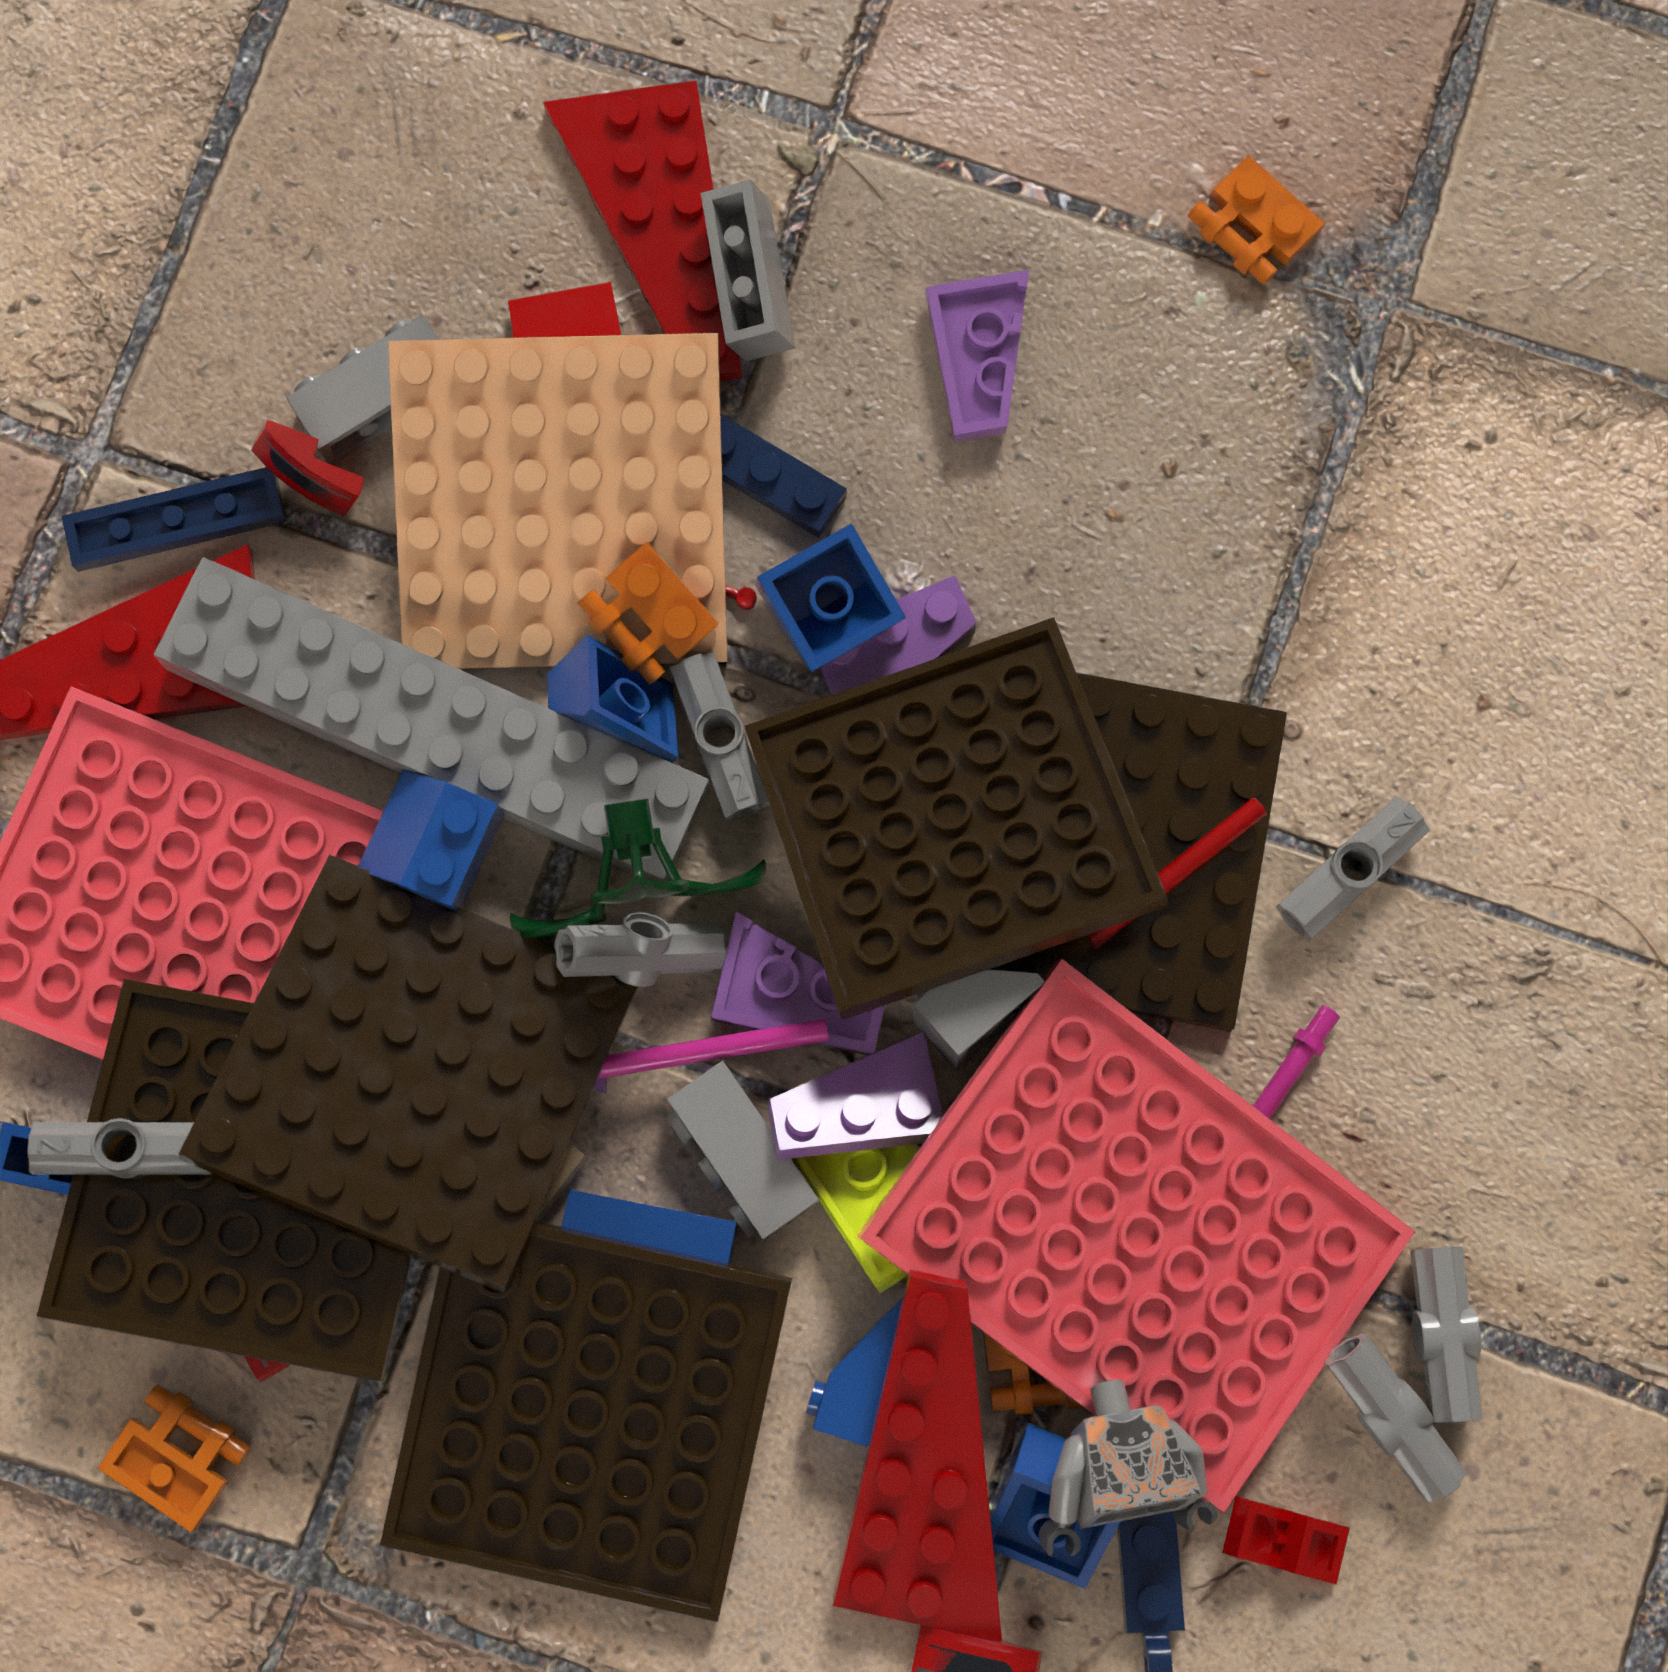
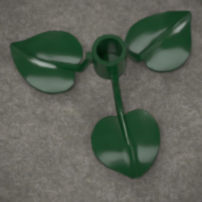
[510,798,767,938]

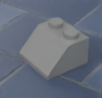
[913,970,1045,1072]

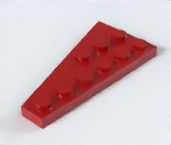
[543,80,742,381]
[0,544,255,740]
[833,1269,1002,1642]

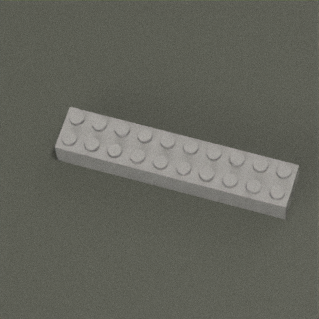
[154,557,709,883]

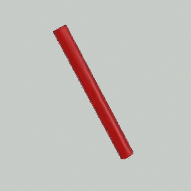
[1084,798,1267,949]

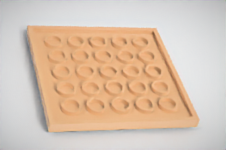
[388,333,728,669]

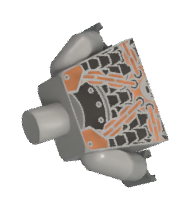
[1039,1380,1217,1556]

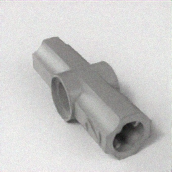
[670,652,770,821]
[1276,796,1430,941]
[554,912,726,987]
[28,1118,211,1179]
[1410,1246,1483,1423]
[1324,1333,1467,1503]

